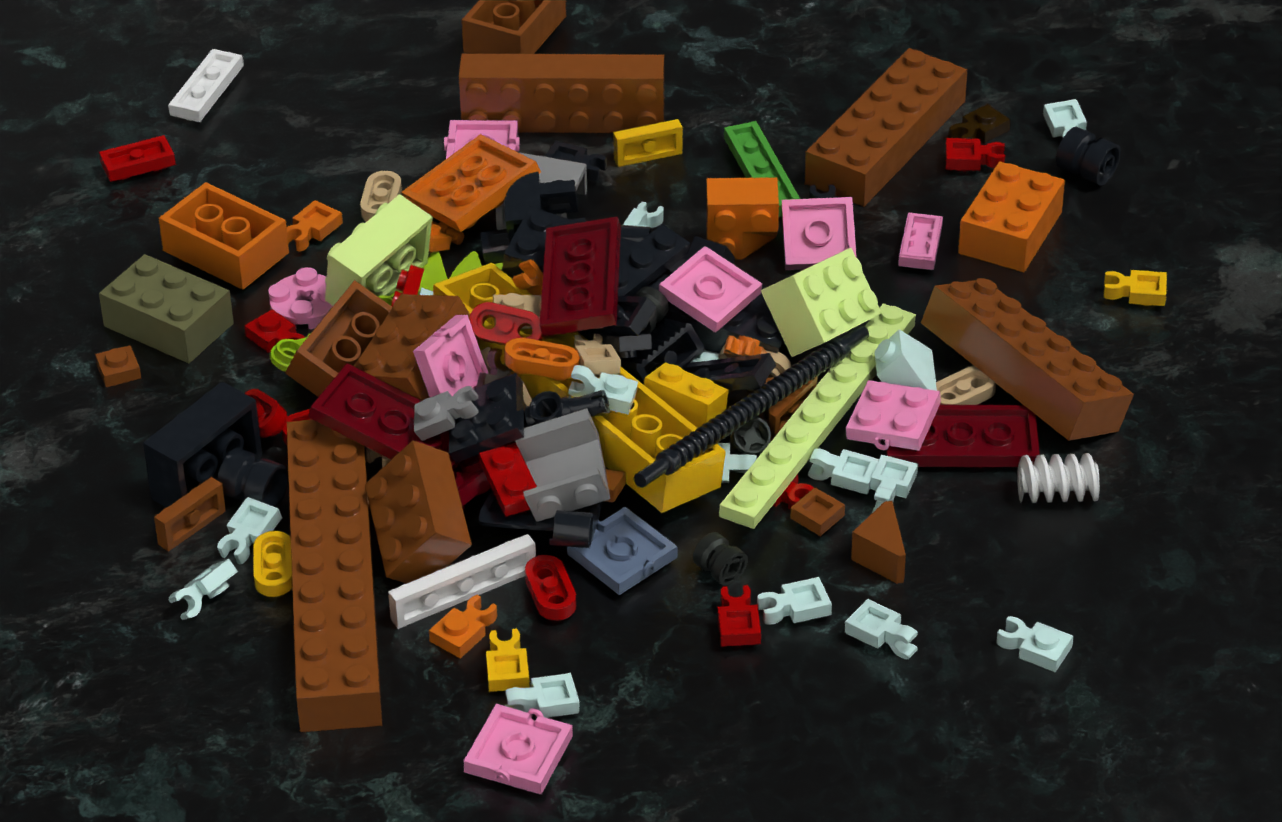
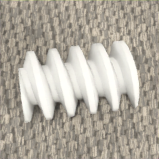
[1017,453,1100,503]

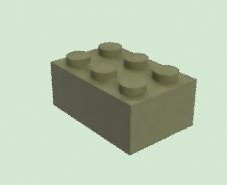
[99,254,234,364]

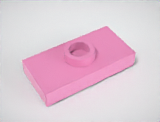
[898,213,943,270]

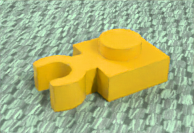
[1104,270,1167,306]
[486,628,530,692]

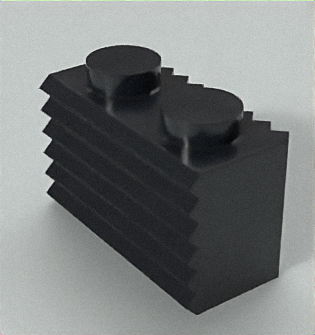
[620,319,705,385]

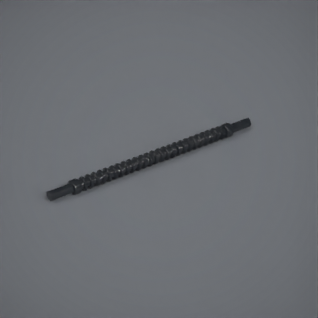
[634,326,869,488]

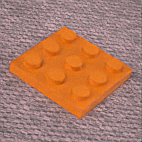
[401,134,541,232]

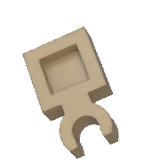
[573,334,621,378]

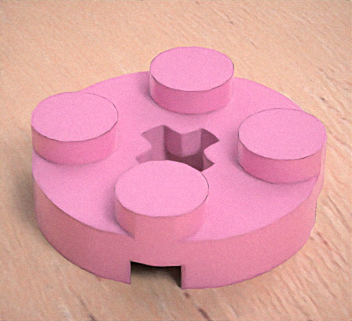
[268,267,333,329]

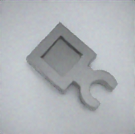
[414,386,478,441]

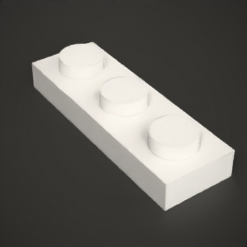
[169,49,243,122]

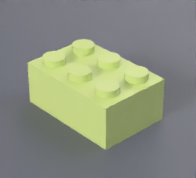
[325,194,433,306]
[760,248,882,357]

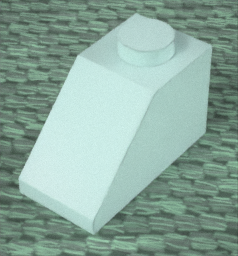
[875,329,937,391]

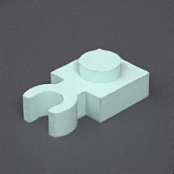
[1043,99,1087,139]
[217,497,282,564]
[757,577,832,625]
[996,616,1073,672]

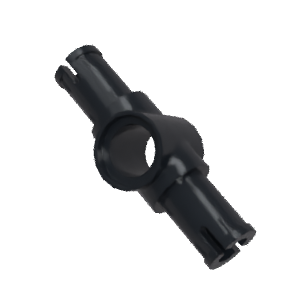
[524,390,610,428]

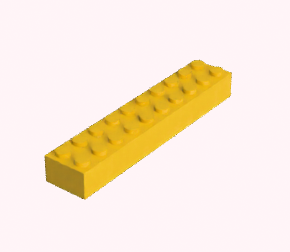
[433,263,726,513]

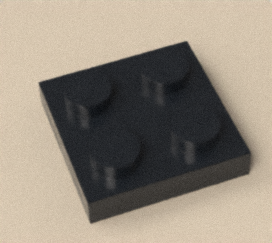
[449,373,524,463]

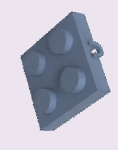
[567,507,678,595]

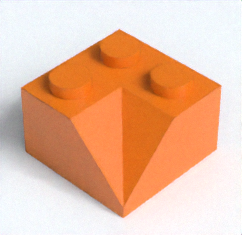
[706,177,779,260]

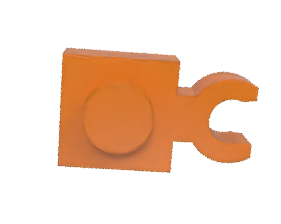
[287,200,343,252]
[723,335,767,358]
[429,595,497,659]

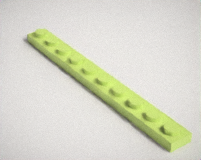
[719,304,916,529]

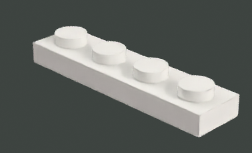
[388,534,536,629]

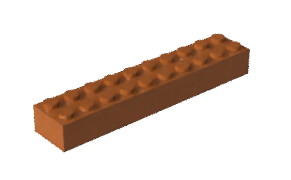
[287,420,382,732]

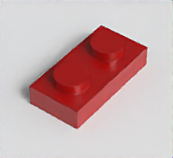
[99,135,176,182]
[479,442,537,517]

